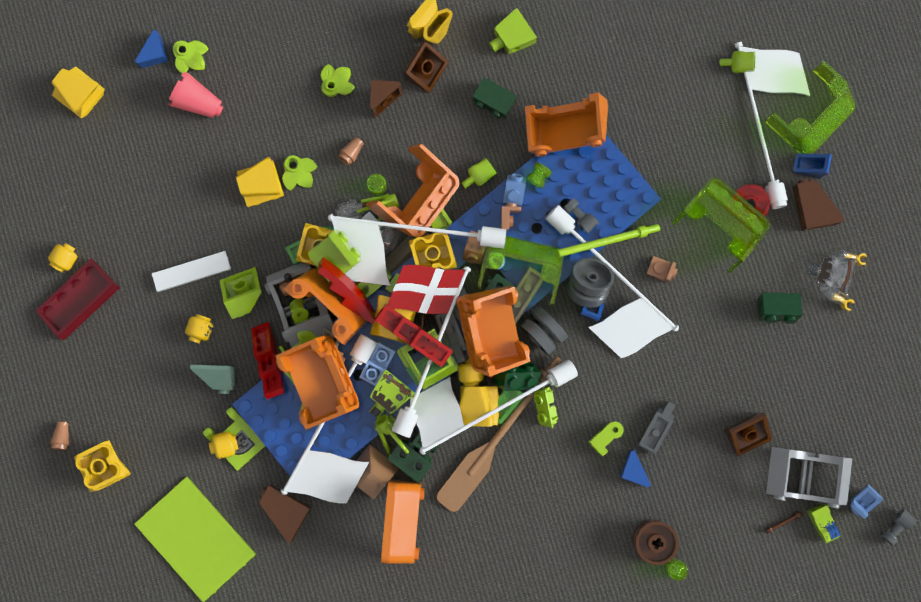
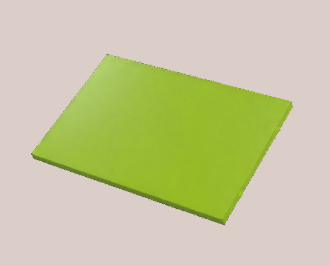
[135,477,256,602]

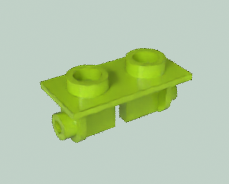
[533,386,558,428]

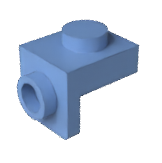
[503,174,526,206]
[850,484,883,519]

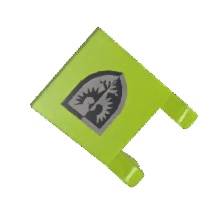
[203,407,265,471]

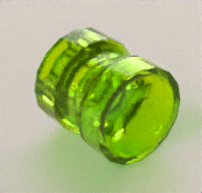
[526,162,552,189]
[367,174,387,196]
[666,559,688,581]

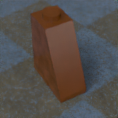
[792,179,844,231]
[259,485,312,543]

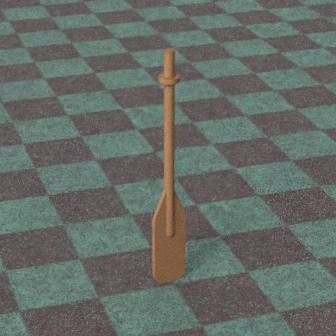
[437,356,562,512]

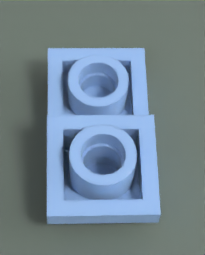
[360,341,397,386]

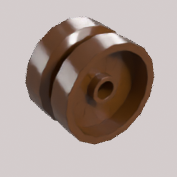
[632,520,679,565]

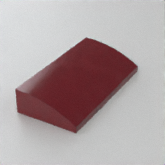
[35,258,120,340]

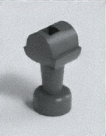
[563,198,599,234]
[881,508,917,546]

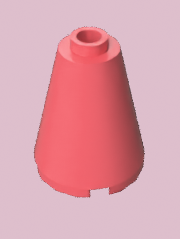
[168,71,223,118]

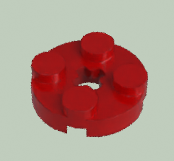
[731,184,770,223]

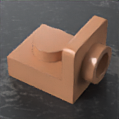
[501,203,521,232]
[463,231,486,264]
[646,256,678,282]

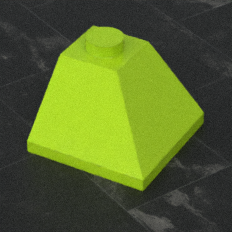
[220,267,262,319]

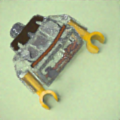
[808,250,867,311]

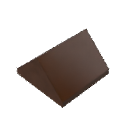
[404,40,449,93]
[370,80,403,118]
[724,413,772,456]

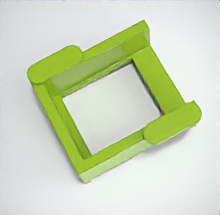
[397,329,458,390]

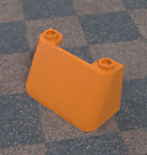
[525,92,608,157]
[284,268,367,345]
[457,286,530,377]
[276,335,359,430]

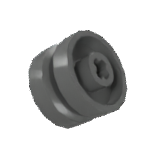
[567,258,614,308]
[520,306,568,356]

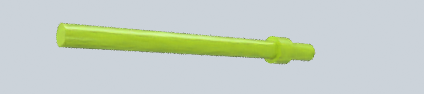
[556,224,660,257]

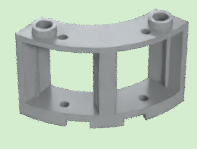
[264,262,334,347]
[766,447,852,508]

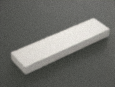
[152,251,231,292]

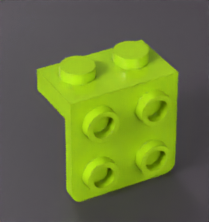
[308,230,362,283]

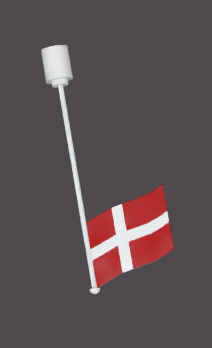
[387,265,471,438]

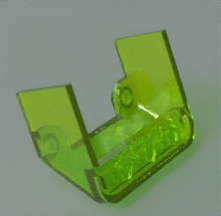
[765,61,856,154]
[672,177,770,273]
[477,236,564,307]

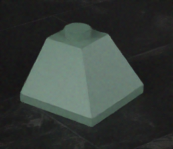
[190,365,236,394]

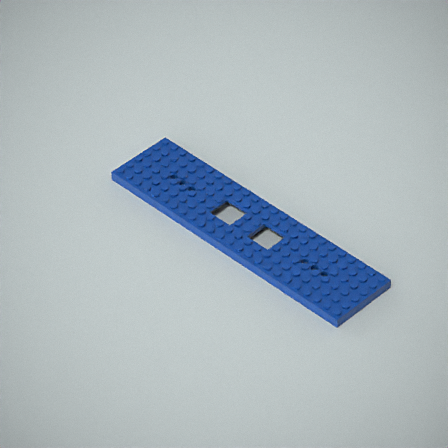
[232,135,661,495]

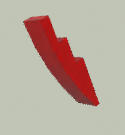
[317,257,375,324]
[374,303,453,367]
[251,322,285,400]

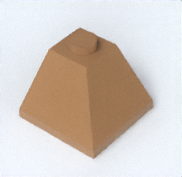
[356,444,399,500]

